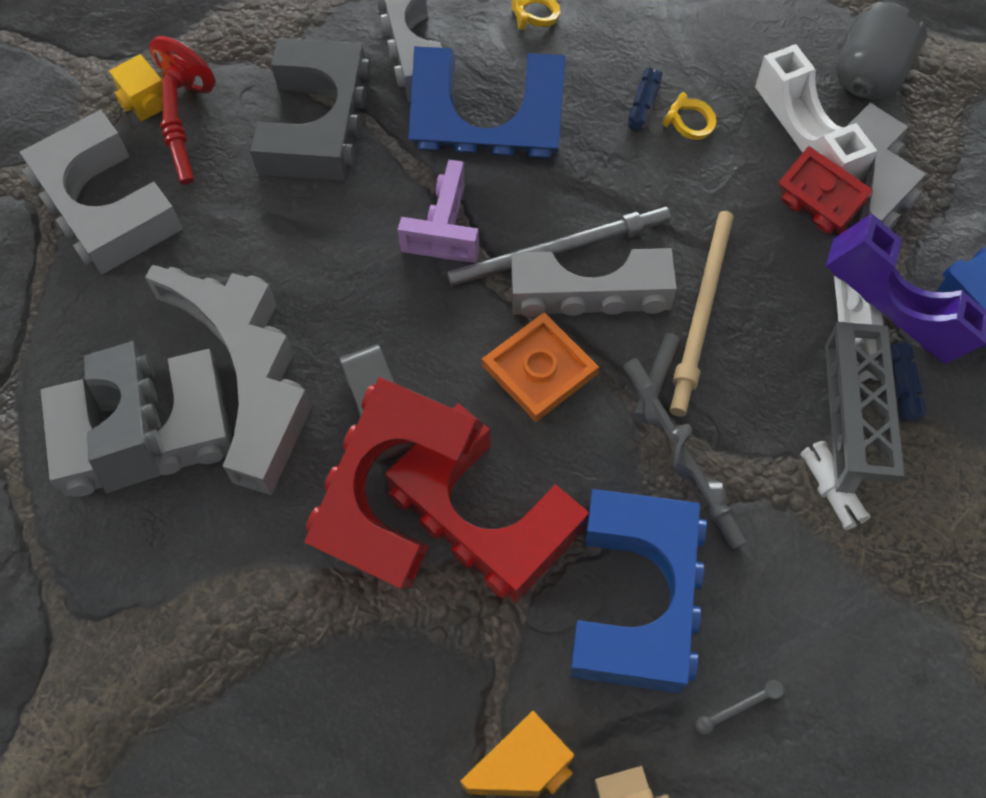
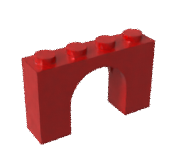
[304,377,484,589]
[385,403,589,603]

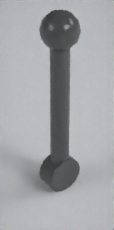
[695,680,784,735]

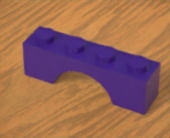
[826,213,986,364]

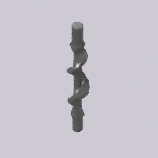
[623,358,747,551]

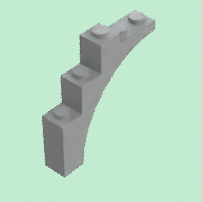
[145,265,312,496]

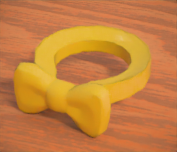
[511,0,560,30]
[662,92,717,140]

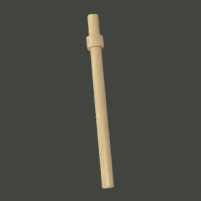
[670,211,734,417]

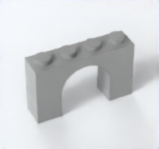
[20,110,183,275]
[41,349,232,497]

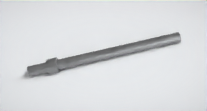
[446,207,671,287]

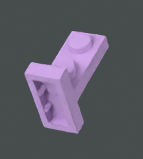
[398,160,479,264]

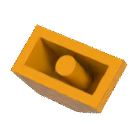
[461,711,575,797]

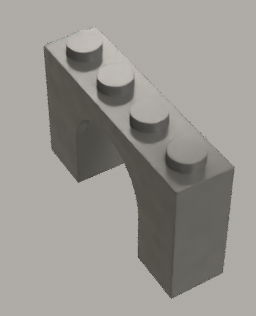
[250,38,371,181]

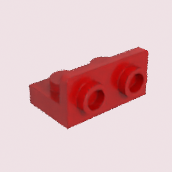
[778,146,873,235]

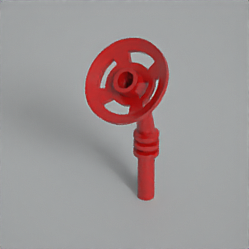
[149,36,216,185]

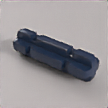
[627,67,663,131]
[890,342,927,421]

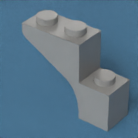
[848,103,926,229]

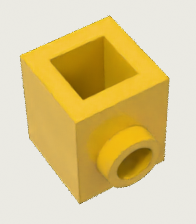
[109,54,163,122]

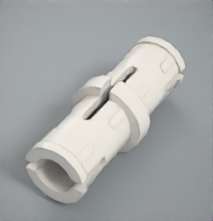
[801,441,871,530]

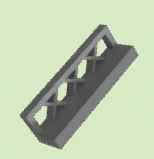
[825,322,905,494]

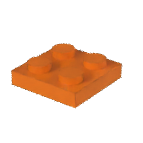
[482,313,599,422]

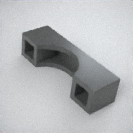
[84,341,165,493]

